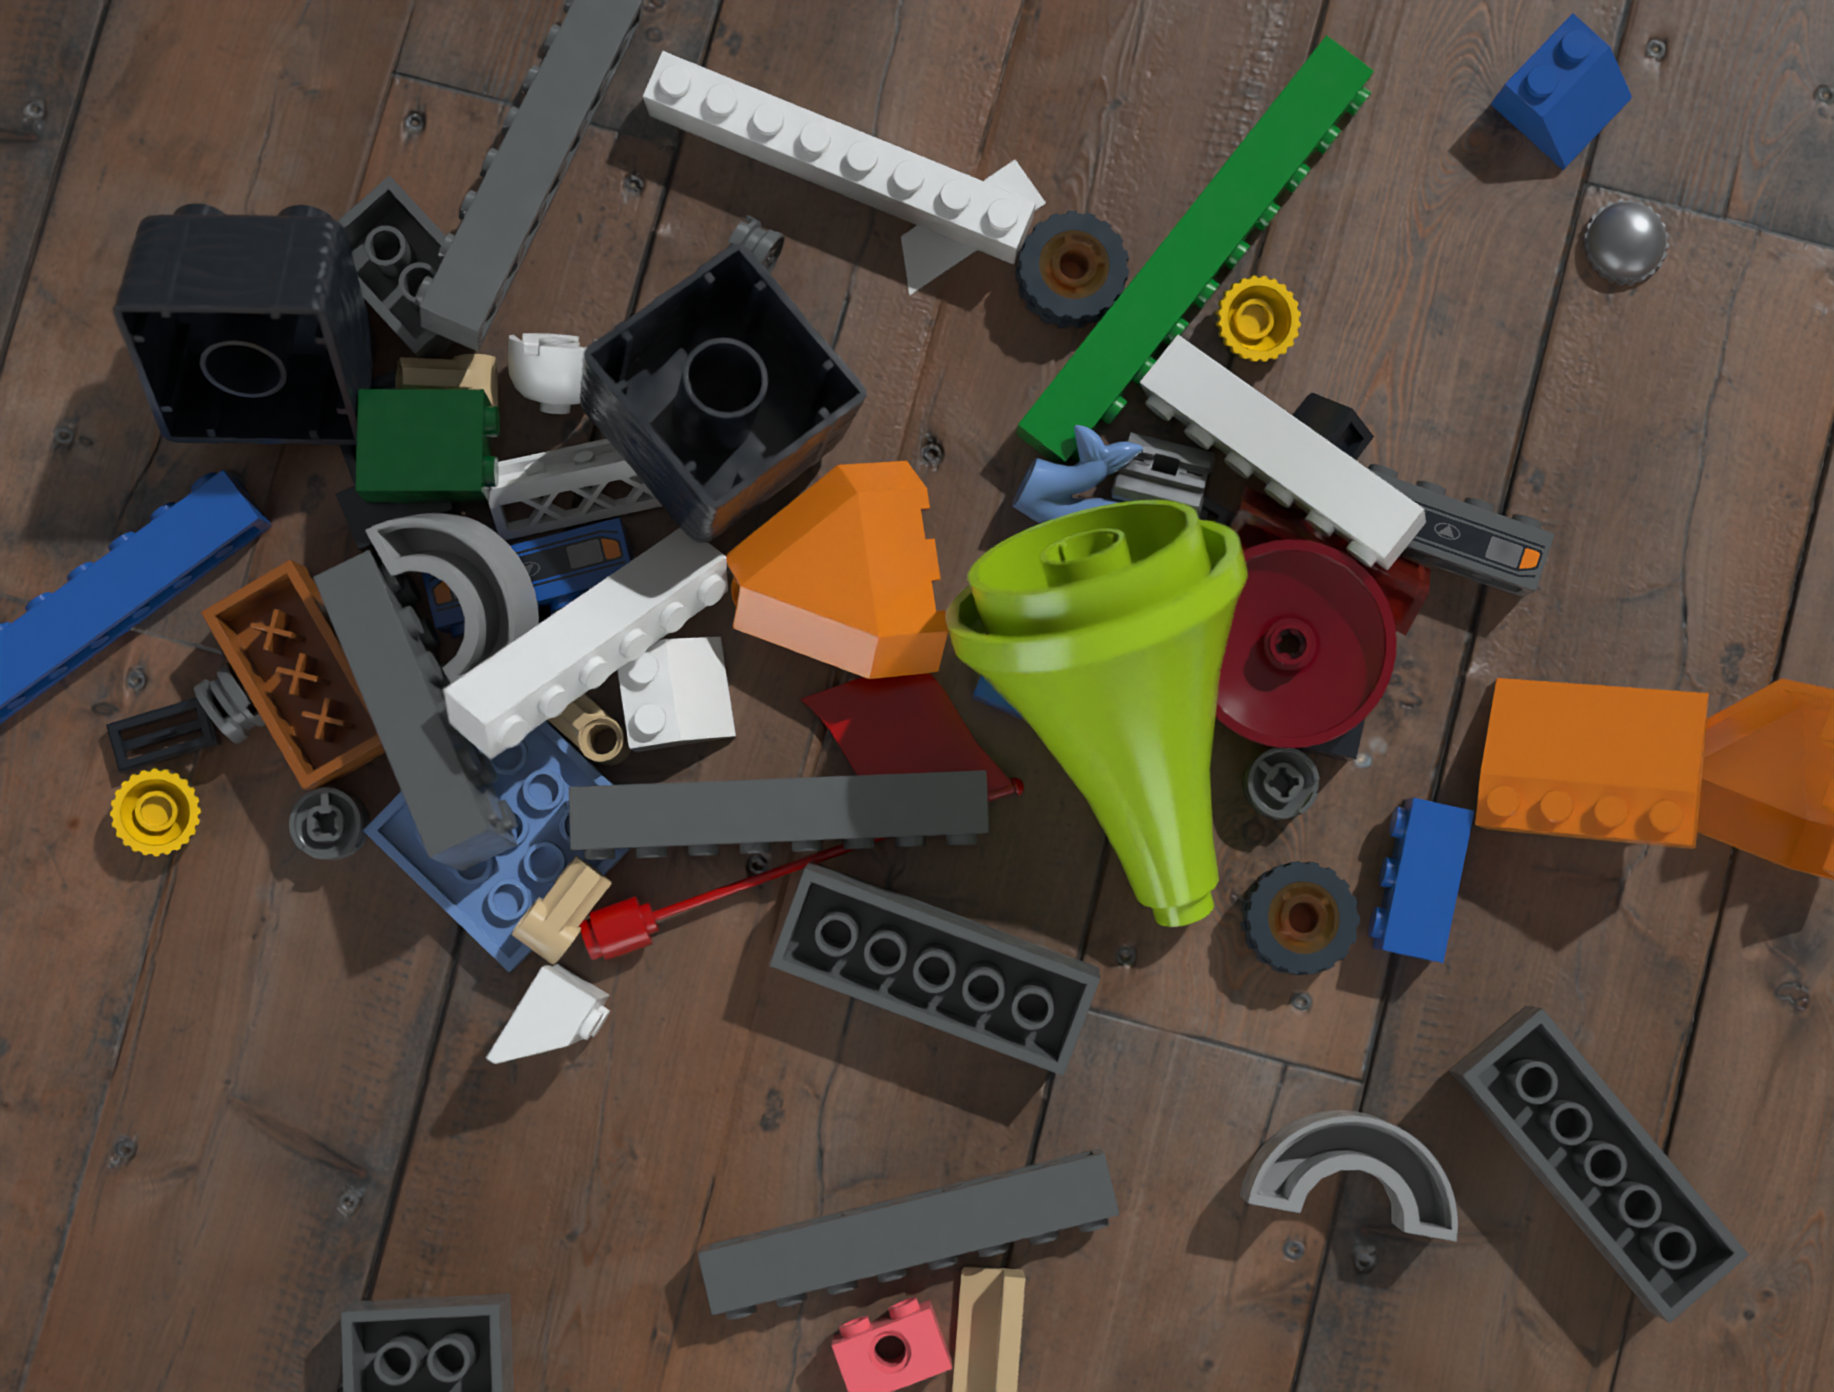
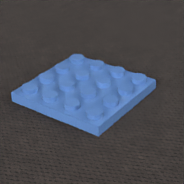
[363,720,631,973]

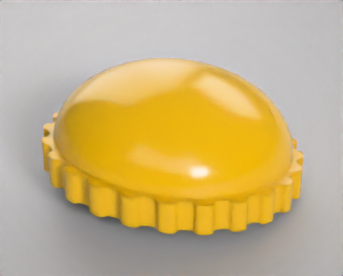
[1216,276,1301,362]
[110,768,201,856]

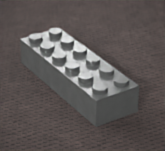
[313,550,518,871]
[769,860,1100,1076]
[1449,1005,1749,1323]

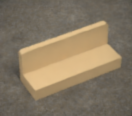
[952,1265,1025,1392]

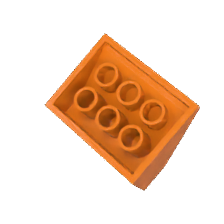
[1475,678,1709,849]

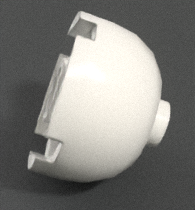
[508,333,596,414]

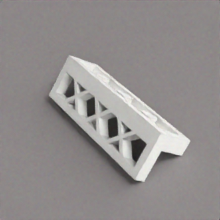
[489,439,662,540]

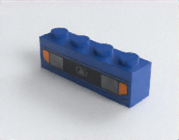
[422,518,634,639]

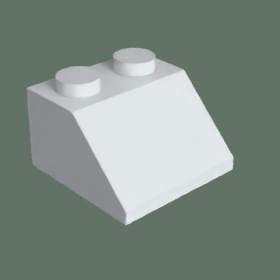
[618,637,736,752]
[486,964,610,1064]

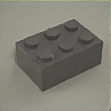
[338,175,455,359]
[341,1293,514,1392]

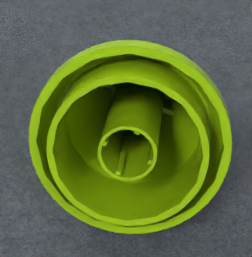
[945,500,1247,927]

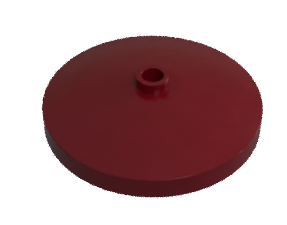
[1215,539,1397,748]

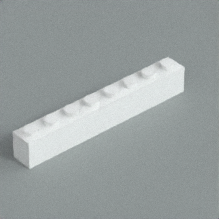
[643,51,1036,265]

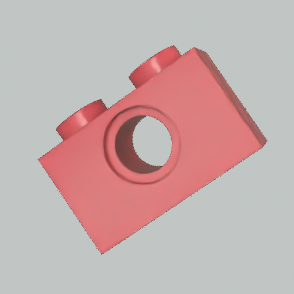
[832,1297,952,1392]

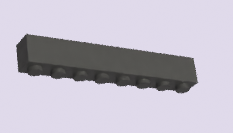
[415,0,644,352]
[569,770,989,860]
[698,1148,1120,1320]

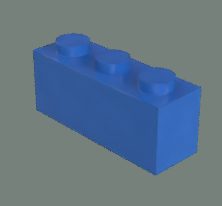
[1368,798,1475,963]

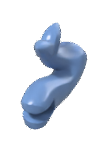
[1012,425,1143,524]

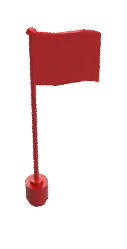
[579,673,1024,961]

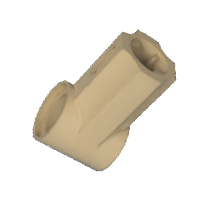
[395,354,498,406]
[547,693,631,766]
[511,855,612,965]

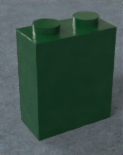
[355,389,500,503]

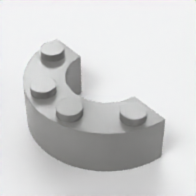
[365,512,539,684]
[1239,1110,1458,1242]

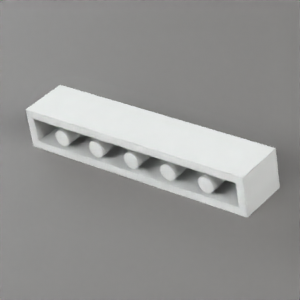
[1140,335,1426,571]
[443,528,728,759]

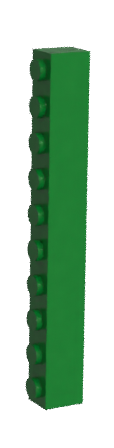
[1016,35,1374,466]

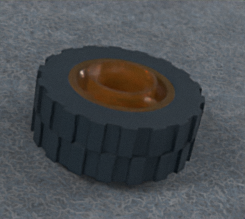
[1015,211,1129,329]
[1240,861,1360,975]

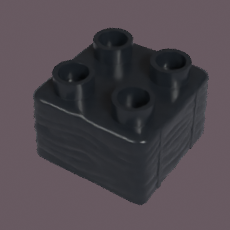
[113,203,377,445]
[580,243,867,543]

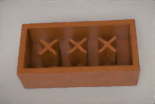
[201,559,386,791]

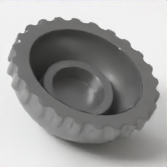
[1583,199,1669,286]

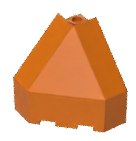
[725,461,948,679]
[1697,678,1834,881]

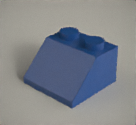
[1491,13,1632,170]

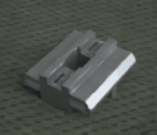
[1111,432,1215,515]

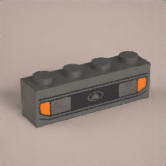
[1367,464,1555,598]

